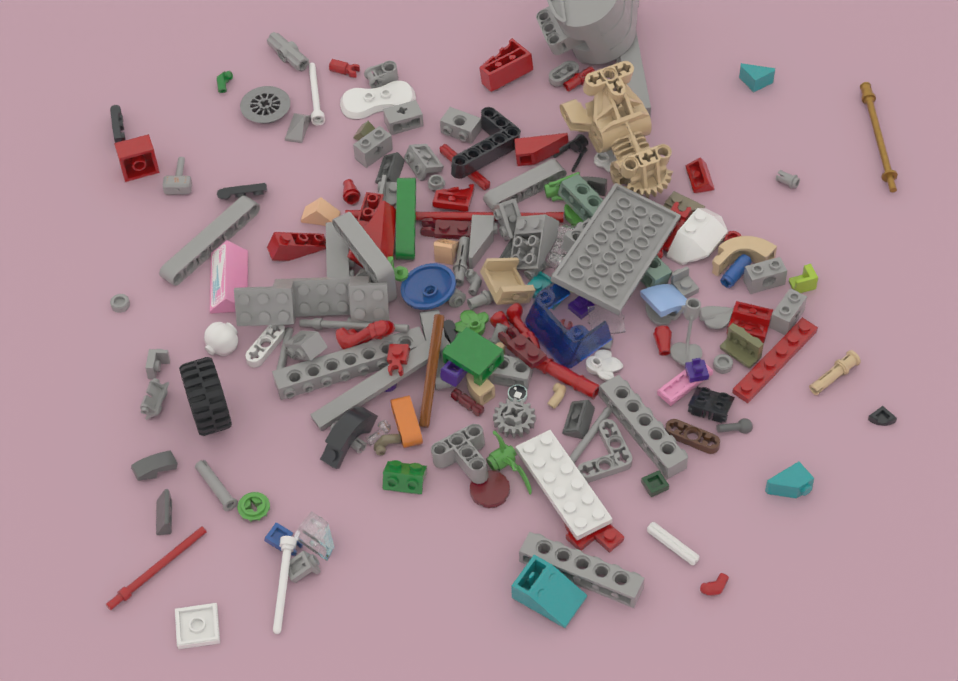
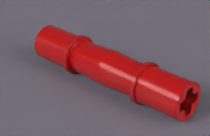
[535,357,599,399]

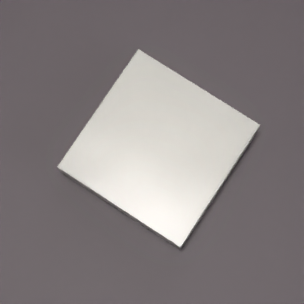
[175,603,220,650]

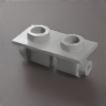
[140,378,169,420]

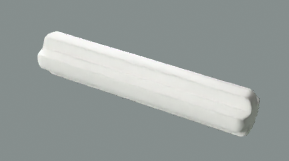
[647,522,700,565]

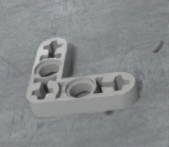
[578,419,632,483]

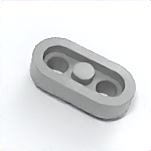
[549,61,579,86]

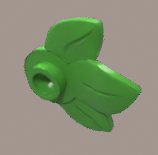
[454,310,489,335]

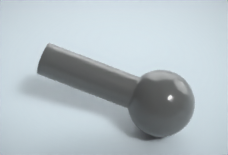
[716,418,753,434]

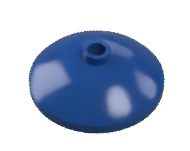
[400,263,456,310]

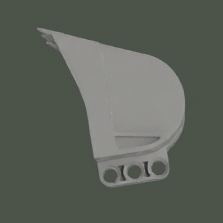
[536,0,639,64]

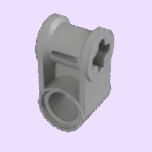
[364,60,399,88]

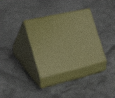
[353,121,375,140]

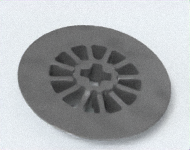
[240,86,290,123]

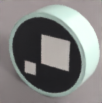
[508,385,527,402]

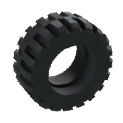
[179,357,232,436]

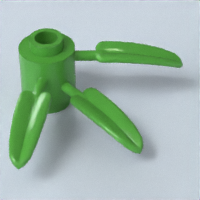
[486,430,532,494]

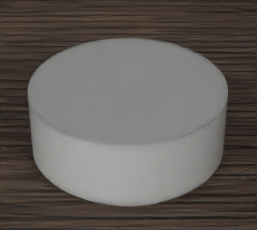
[110,294,130,313]
[713,354,733,374]

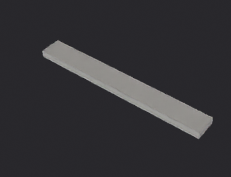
[310,334,450,431]

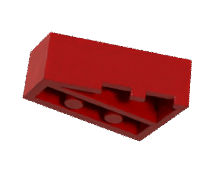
[479,38,534,92]

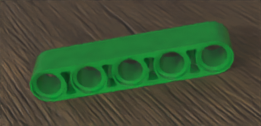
[396,178,416,260]

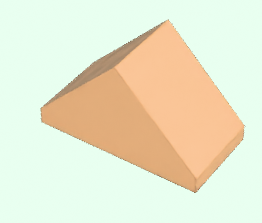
[301,197,341,226]
[434,238,459,265]

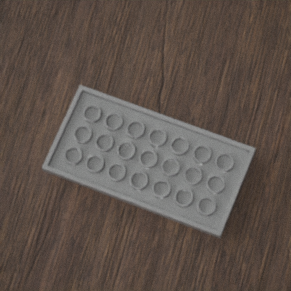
[550,183,681,316]

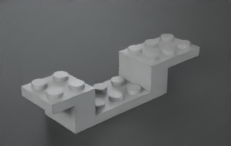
[234,276,390,326]

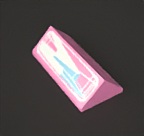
[210,240,248,314]

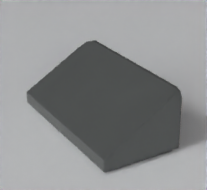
[375,152,405,184]
[562,400,595,439]
[156,489,172,535]

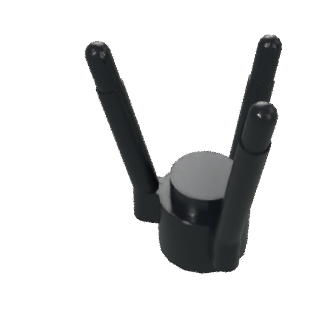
[553,134,588,172]

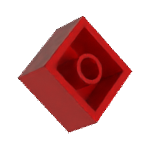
[114,134,160,182]

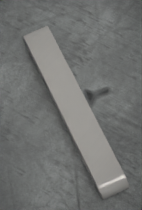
[159,195,260,286]

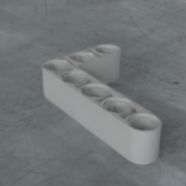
[332,212,397,302]

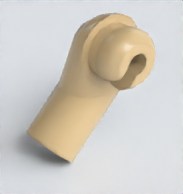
[547,383,566,409]

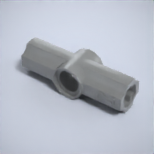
[267,32,309,71]

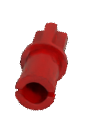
[563,66,595,92]

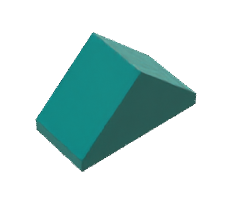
[739,63,775,93]

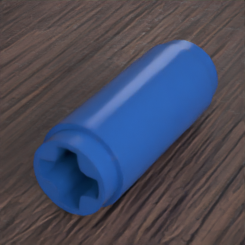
[720,254,752,288]

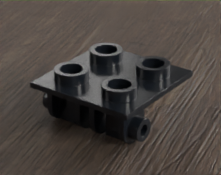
[688,386,735,423]

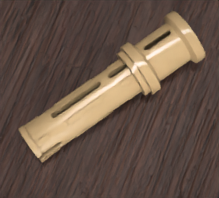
[809,350,861,395]

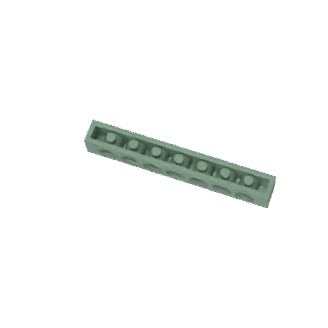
[558,174,672,288]

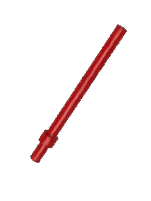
[106,526,207,610]

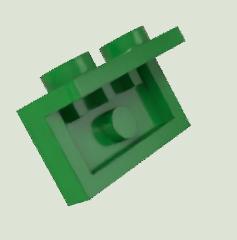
[382,460,427,494]

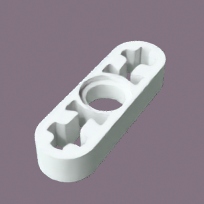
[245,325,285,368]

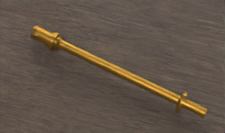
[860,82,898,193]

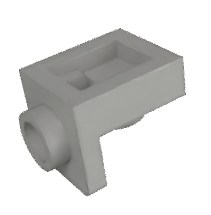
[671,266,699,298]
[145,349,170,379]
[288,551,321,583]

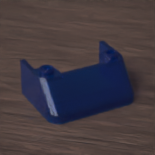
[525,282,612,369]

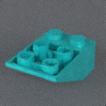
[511,555,587,628]

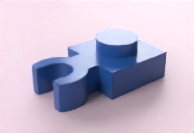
[264,522,303,556]

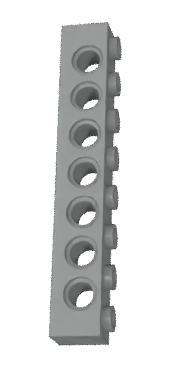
[272,327,425,400]

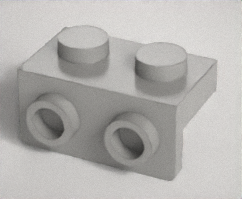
[493,198,521,240]

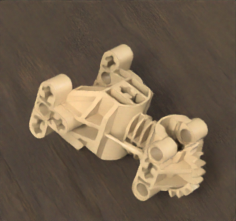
[560,61,673,198]

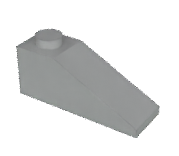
[468,215,498,269]

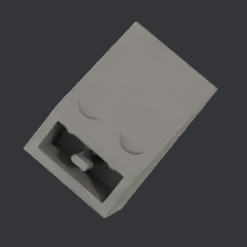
[511,214,559,270]

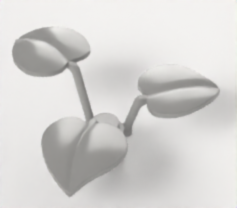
[645,298,733,365]

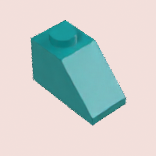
[765,461,814,499]

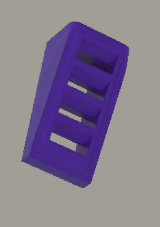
[440,361,467,387]

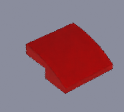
[727,301,773,343]

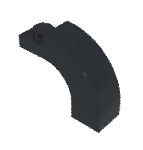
[320,407,378,469]

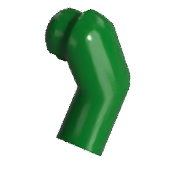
[216,71,233,93]

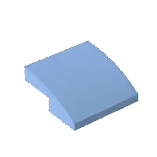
[640,284,687,317]

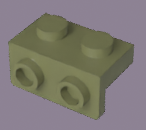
[720,323,764,368]

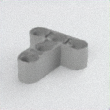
[431,424,488,484]

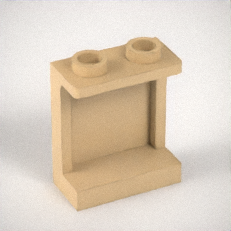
[480,258,536,305]

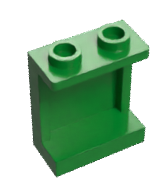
[442,327,504,386]

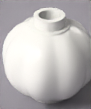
[204,322,238,356]

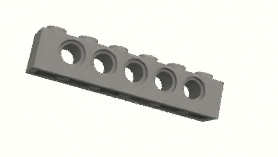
[599,375,688,479]
[519,532,645,608]

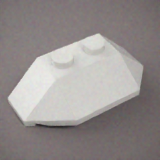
[666,208,728,265]

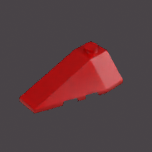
[347,201,396,269]

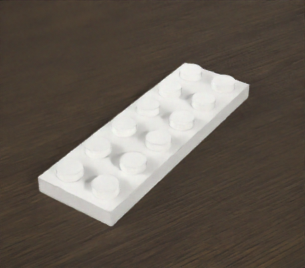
[516,430,613,540]

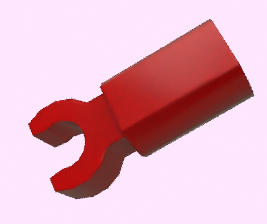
[329,59,360,78]

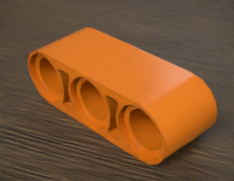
[390,395,423,448]

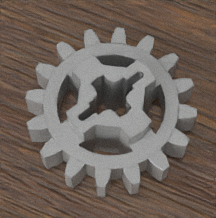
[493,398,536,438]

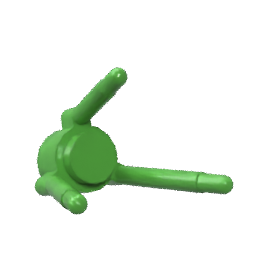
[544,172,580,201]

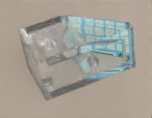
[294,511,335,561]

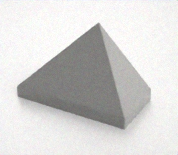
[285,113,311,143]

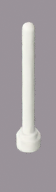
[309,62,325,126]
[273,536,297,634]

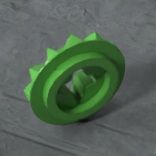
[237,492,270,522]

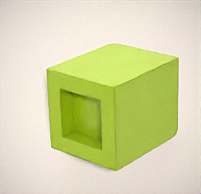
[788,264,818,293]

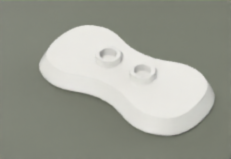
[340,81,416,119]

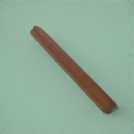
[419,314,445,428]

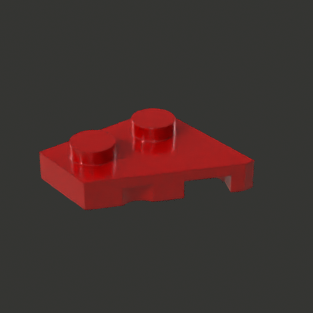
[432,184,475,212]

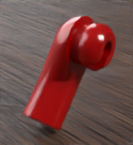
[700,573,729,596]

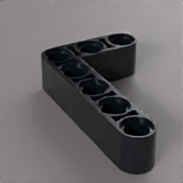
[451,107,521,179]

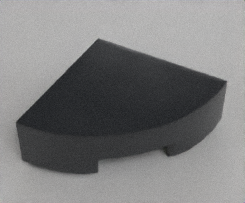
[868,406,897,426]

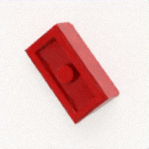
[685,157,715,193]

